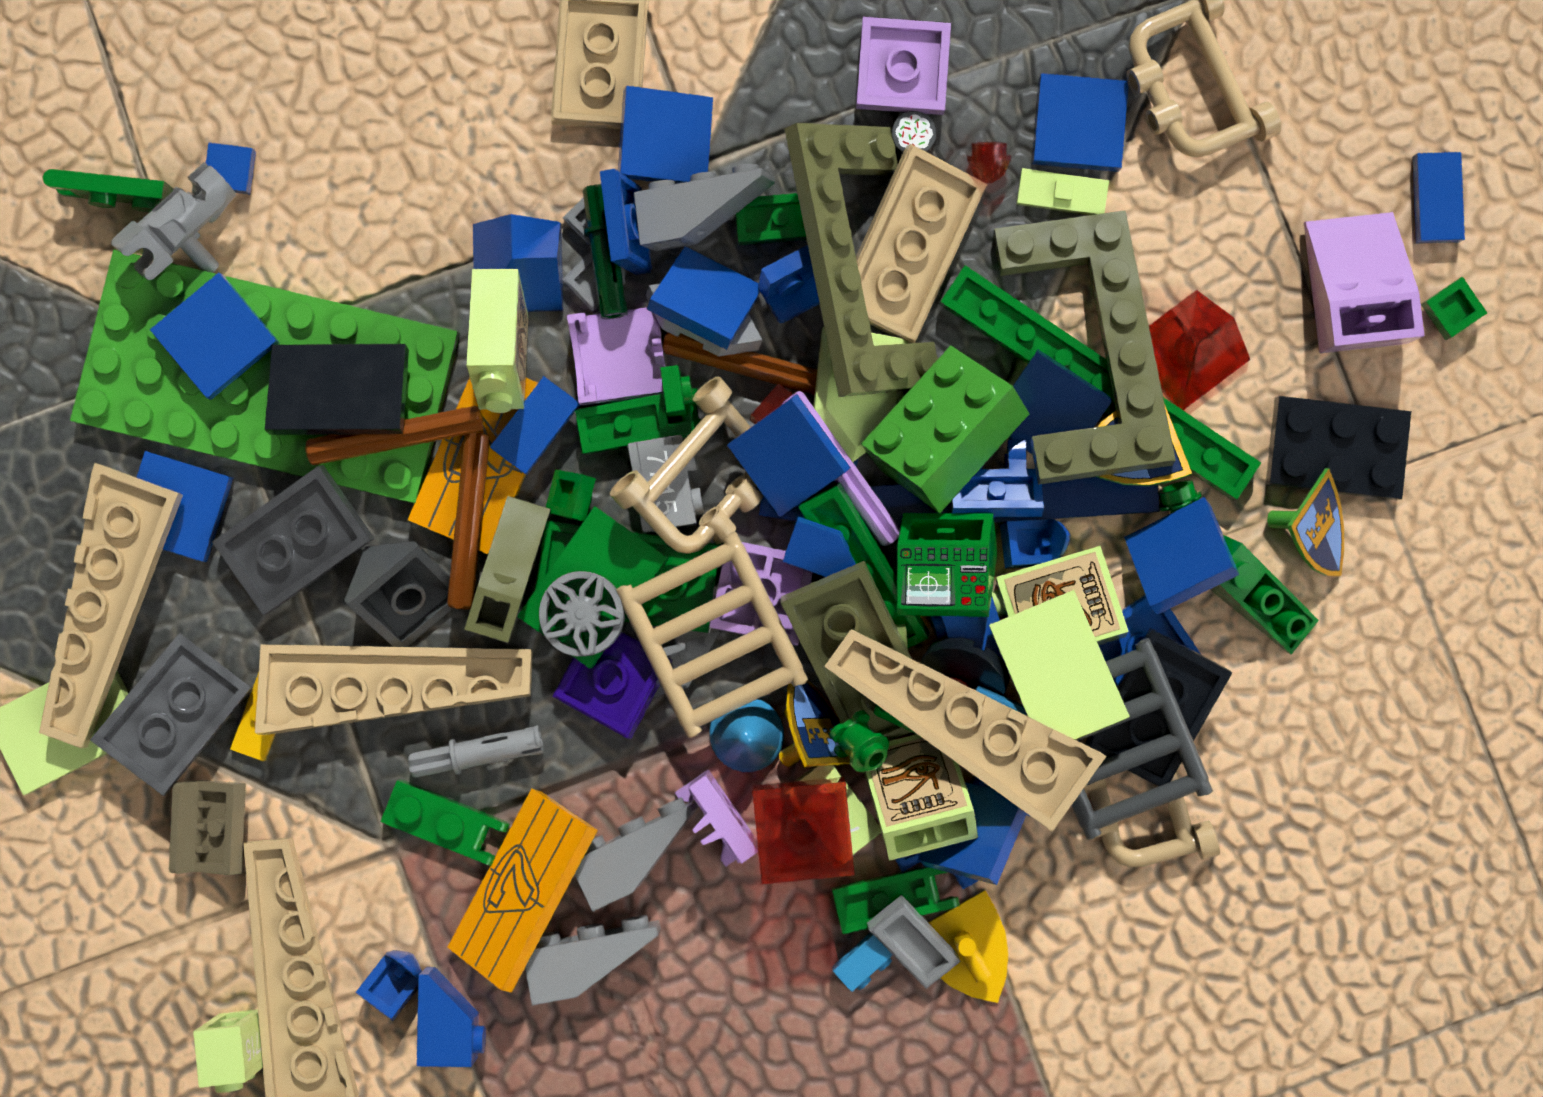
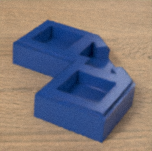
[782,516,856,578]

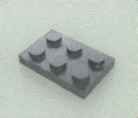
[212,465,375,616]
[90,633,252,796]

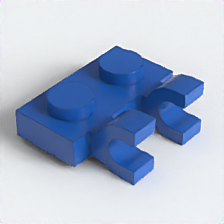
[951,440,1044,517]

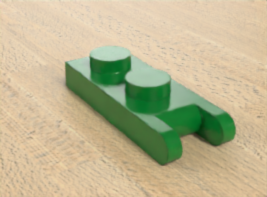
[43,169,173,213]
[380,779,510,866]
[832,866,960,934]

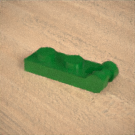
[575,388,702,455]

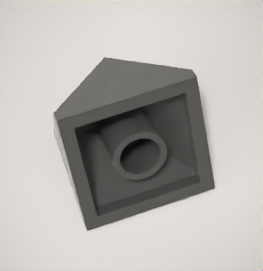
[345,541,453,647]

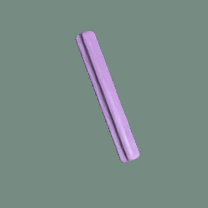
[782,391,900,546]

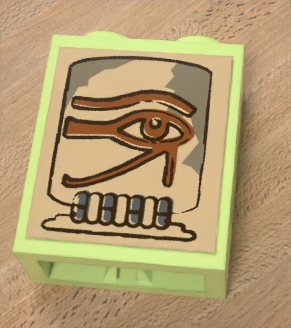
[466,269,528,413]
[992,546,1129,645]
[864,734,978,861]

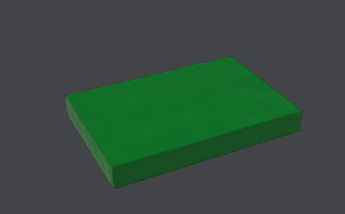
[517,506,669,668]

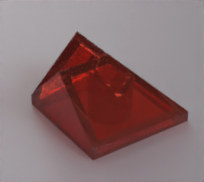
[1149,290,1251,411]

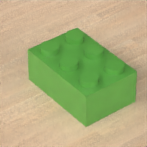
[861,345,1029,514]

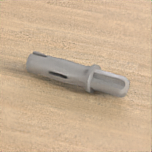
[408,725,544,778]

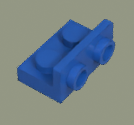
[758,245,820,323]

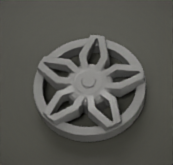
[539,571,625,656]

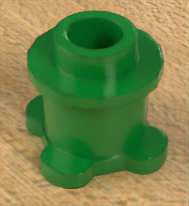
[830,710,889,772]

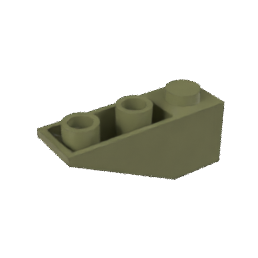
[464,496,551,643]

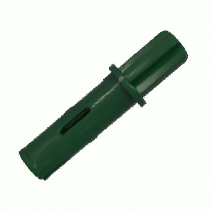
[583,184,628,320]

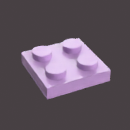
[856,17,951,115]

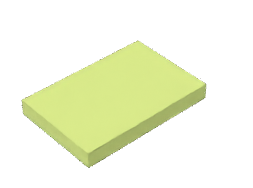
[989,590,1130,740]
[0,671,129,795]

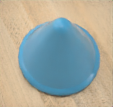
[709,699,784,772]

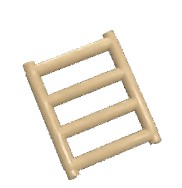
[616,532,808,738]

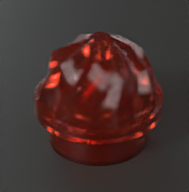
[967,142,1011,183]

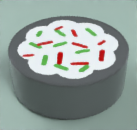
[891,111,936,155]

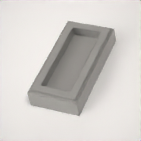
[867,895,961,989]

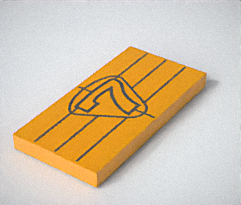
[408,377,538,554]
[447,788,598,993]

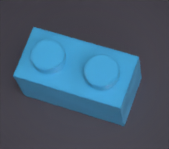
[832,932,893,992]

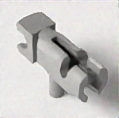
[111,162,236,280]

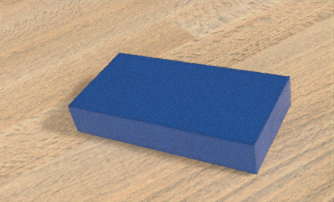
[1412,152,1465,244]
[490,376,580,475]

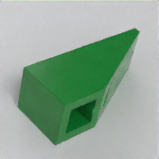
[1210,535,1319,655]

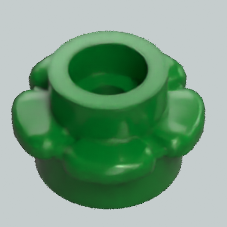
[1158,480,1202,514]

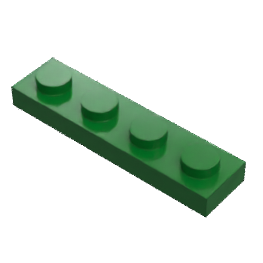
[799,482,930,648]

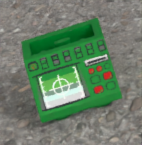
[897,513,997,617]

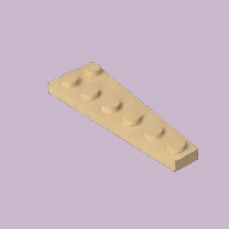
[39,463,183,748]
[824,629,1106,832]
[255,644,533,735]
[243,837,359,1097]

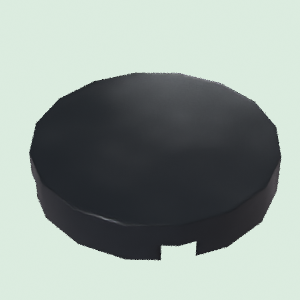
[920,638,1010,696]

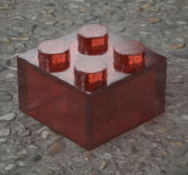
[752,777,855,885]

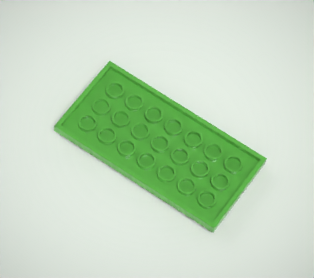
[70,249,460,504]

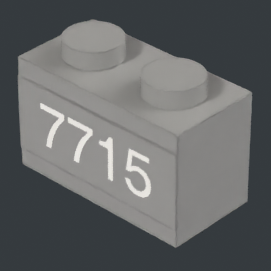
[628,435,704,534]

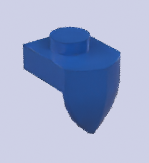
[1000,519,1071,569]
[356,950,422,1021]

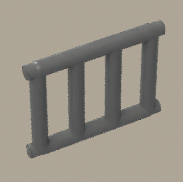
[1072,638,1213,840]

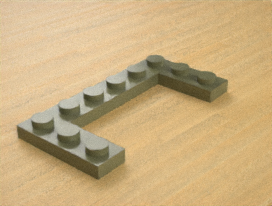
[784,123,938,397]
[993,210,1176,485]

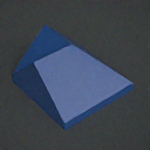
[473,214,563,312]

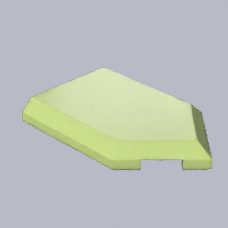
[813,327,908,462]

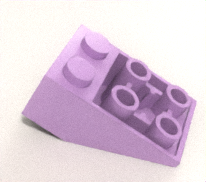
[1304,212,1425,353]

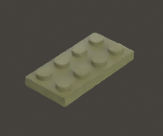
[781,561,912,741]

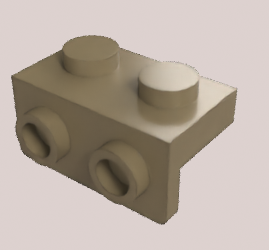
[169,780,246,875]

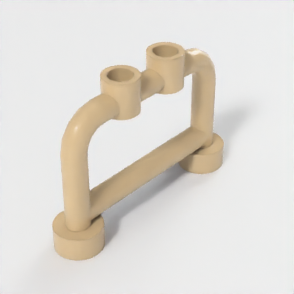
[1127,0,1281,158]
[610,376,763,554]
[1080,737,1220,868]

